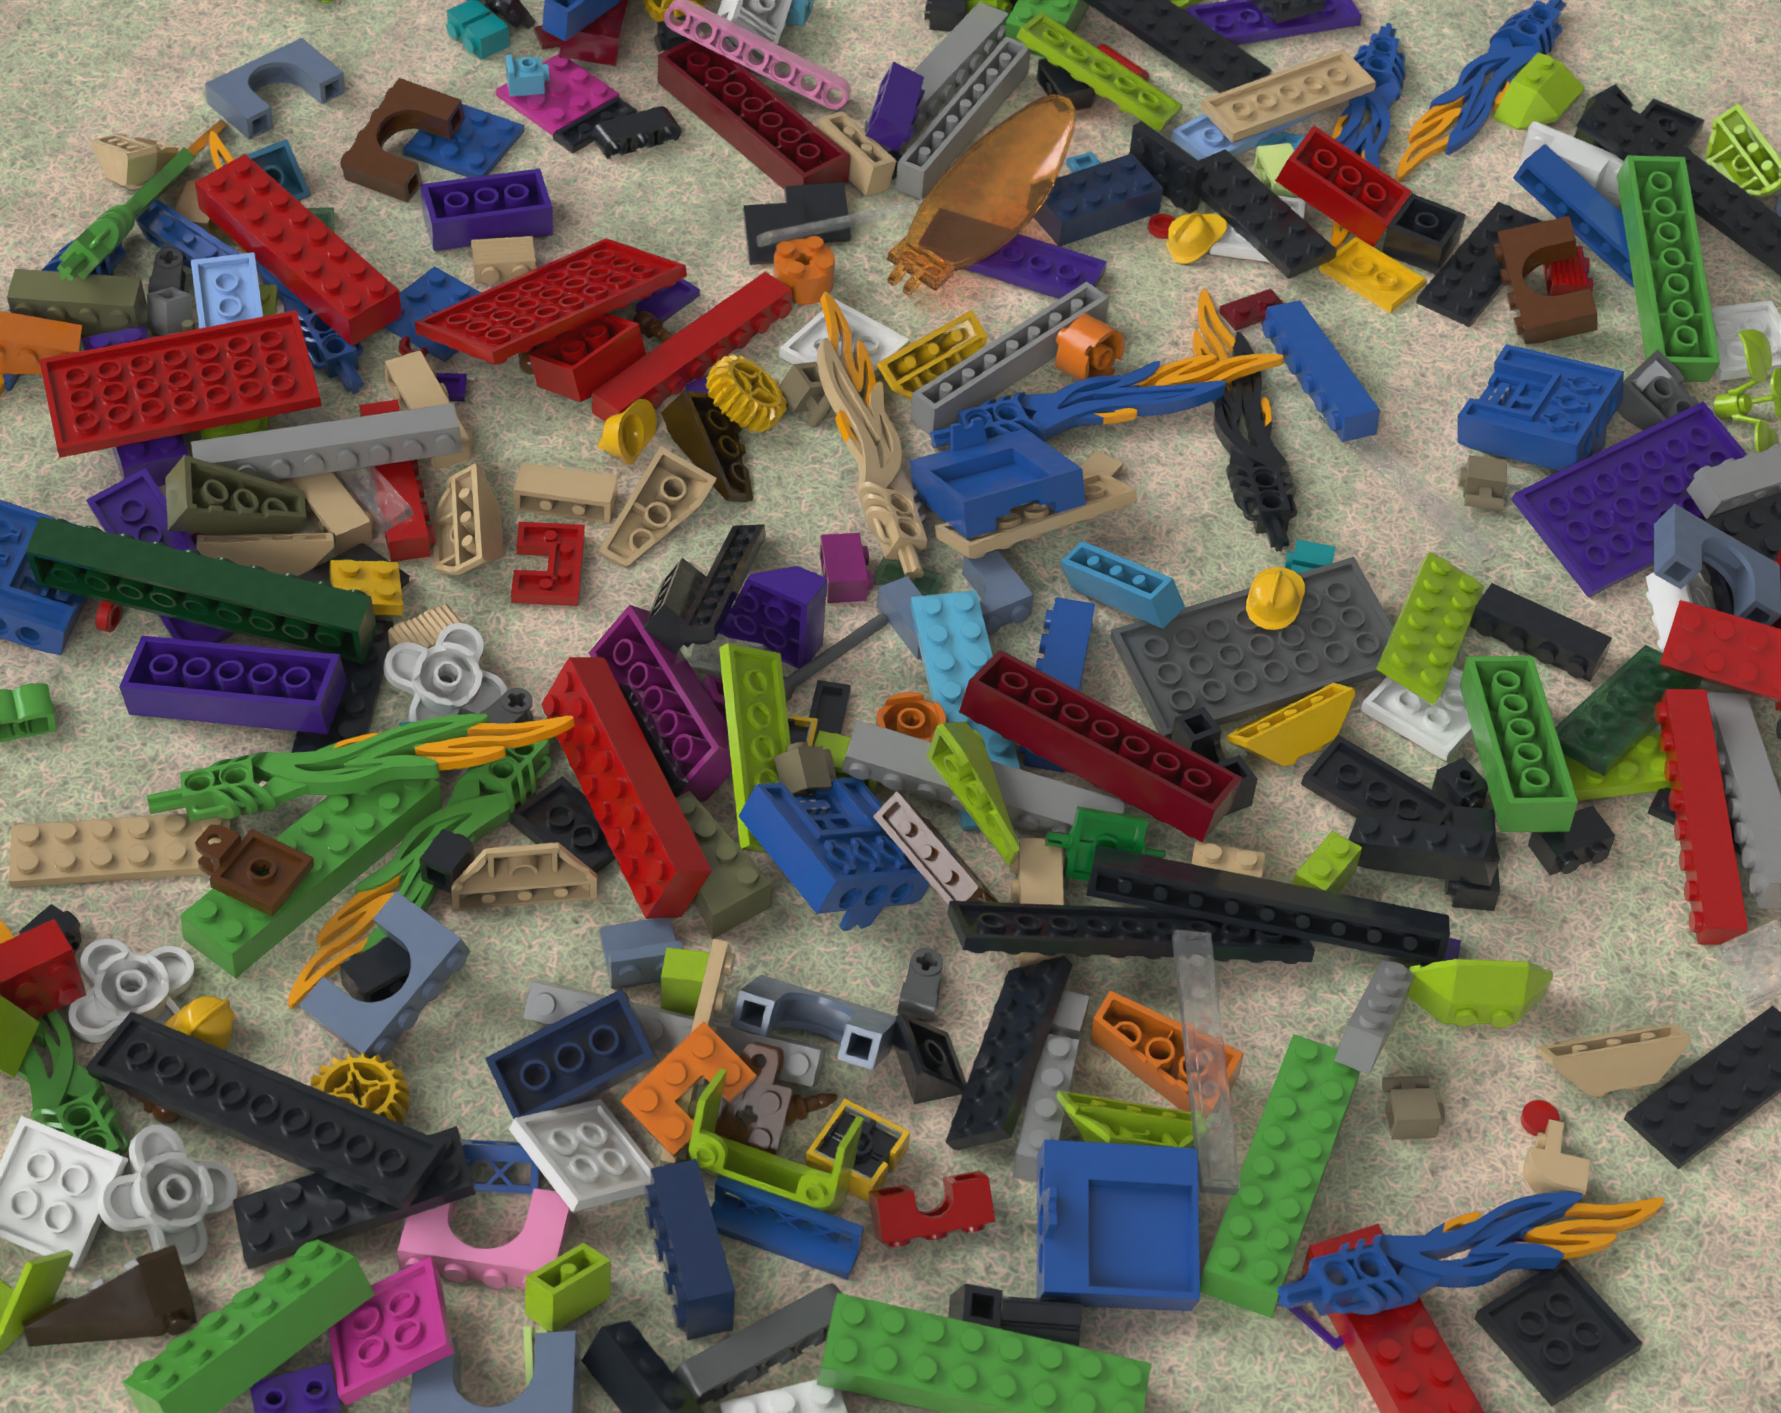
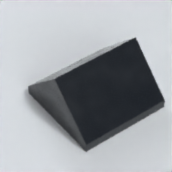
[893,1012,967,1104]

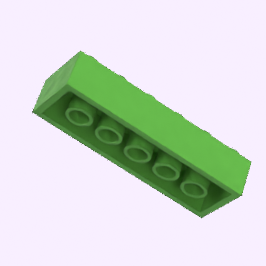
[1460,656,1578,832]
[122,1240,375,1413]

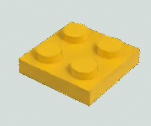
[329,560,403,615]

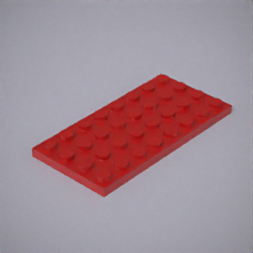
[414,238,687,365]
[39,310,322,458]

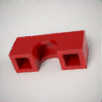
[868,1170,995,1247]

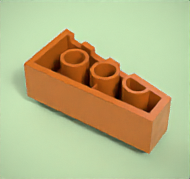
[0,311,82,374]
[1091,990,1244,1126]

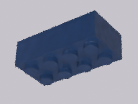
[1028,153,1163,247]
[485,989,660,1119]
[644,1159,735,1340]

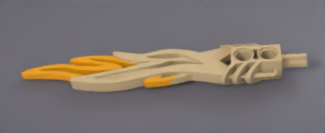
[817,291,928,581]

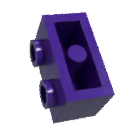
[250,1363,341,1413]

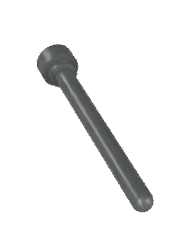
[783,614,888,702]

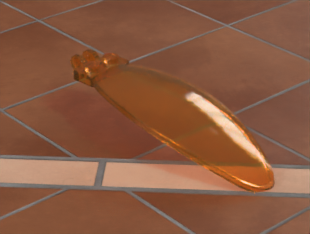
[887,94,1076,296]

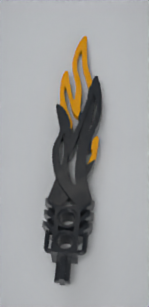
[1192,289,1297,552]

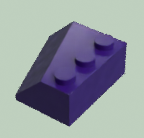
[719,566,827,669]

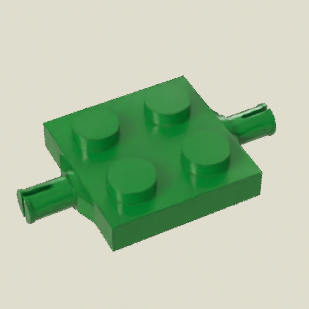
[1045,806,1166,881]

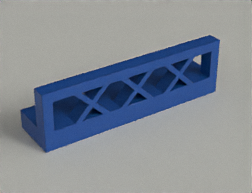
[135,199,240,269]
[462,1139,540,1194]
[711,1175,864,1280]

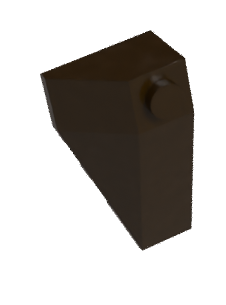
[661,391,753,503]
[22,1244,197,1347]

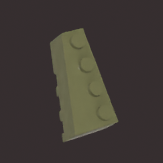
[7,269,149,336]
[166,455,306,535]
[676,791,772,939]

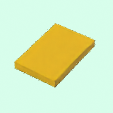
[1319,237,1427,314]

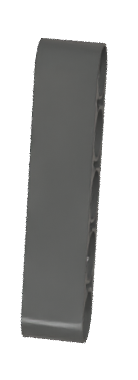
[673,1283,842,1406]

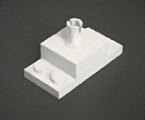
[717,0,792,60]
[1518,121,1624,213]

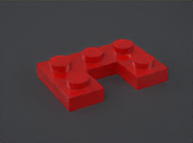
[511,522,585,606]

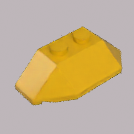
[876,309,988,401]
[1227,683,1356,766]

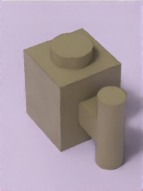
[778,362,831,428]
[1458,455,1507,511]
[774,742,837,797]
[1382,1076,1445,1140]

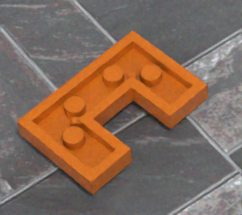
[620,1021,757,1158]

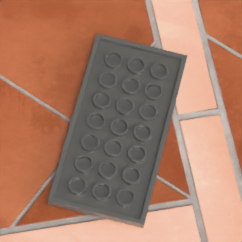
[1110,557,1394,739]

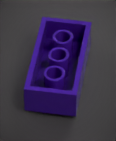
[421,168,553,251]

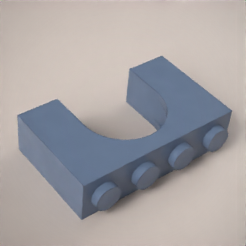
[205,38,345,139]
[1654,504,1781,626]
[877,549,1034,660]
[299,891,471,1059]
[730,975,896,1070]
[410,1331,581,1413]

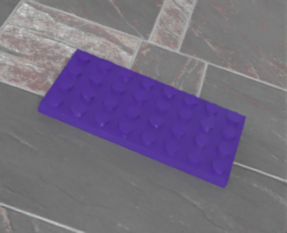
[1511,401,1747,598]

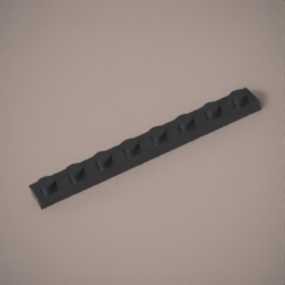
[679,524,766,645]

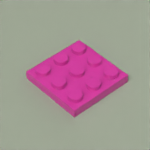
[496,54,619,136]
[328,1256,454,1406]

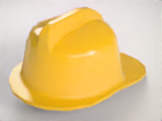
[1166,212,1227,264]
[597,399,657,464]
[1246,567,1305,630]
[164,996,236,1050]

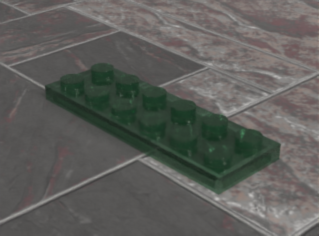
[1555,645,1702,776]

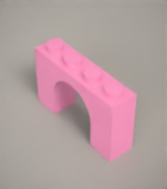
[398,1188,573,1291]

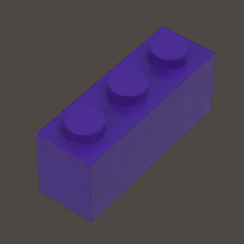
[865,61,925,151]

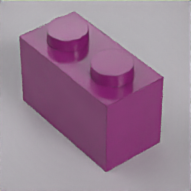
[819,533,873,603]

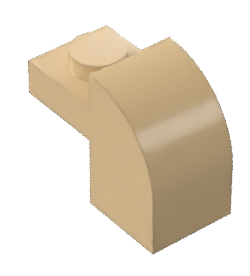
[1524,1119,1590,1203]

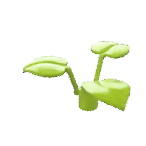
[1714,329,1781,453]

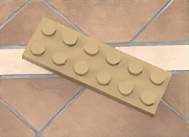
[1200,49,1376,143]
[935,471,1137,559]
[9,813,231,888]

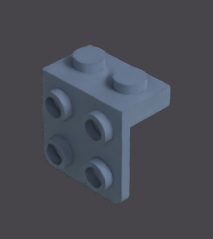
[600,917,683,989]

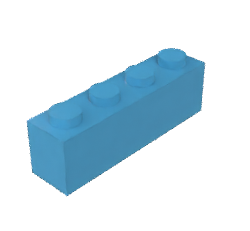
[1060,541,1185,629]

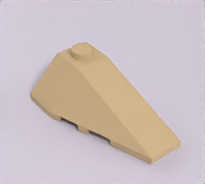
[597,446,717,568]

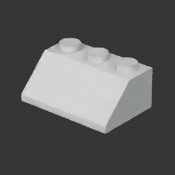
[1646,573,1718,653]

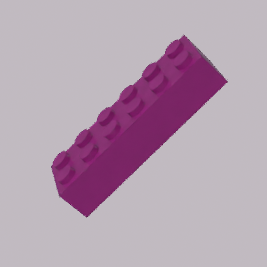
[588,605,732,803]

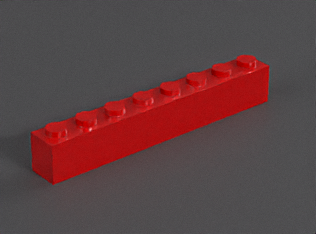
[592,272,792,422]
[1655,689,1748,945]

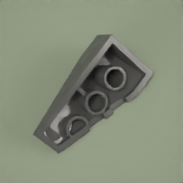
[1617,349,1699,430]

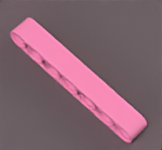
[664,0,851,110]

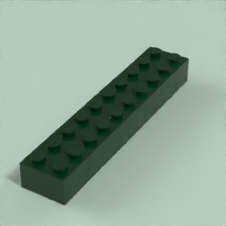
[26,516,377,664]

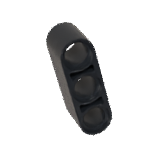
[592,106,682,159]

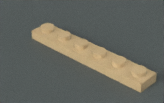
[660,938,735,1165]

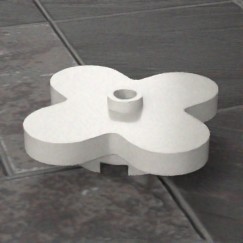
[384,623,507,722]
[69,938,194,1043]
[97,1124,238,1268]

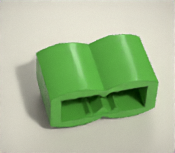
[0,683,56,742]

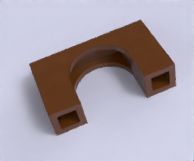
[340,78,465,203]
[1493,216,1598,344]

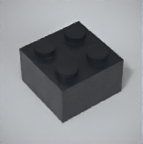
[1382,193,1466,274]

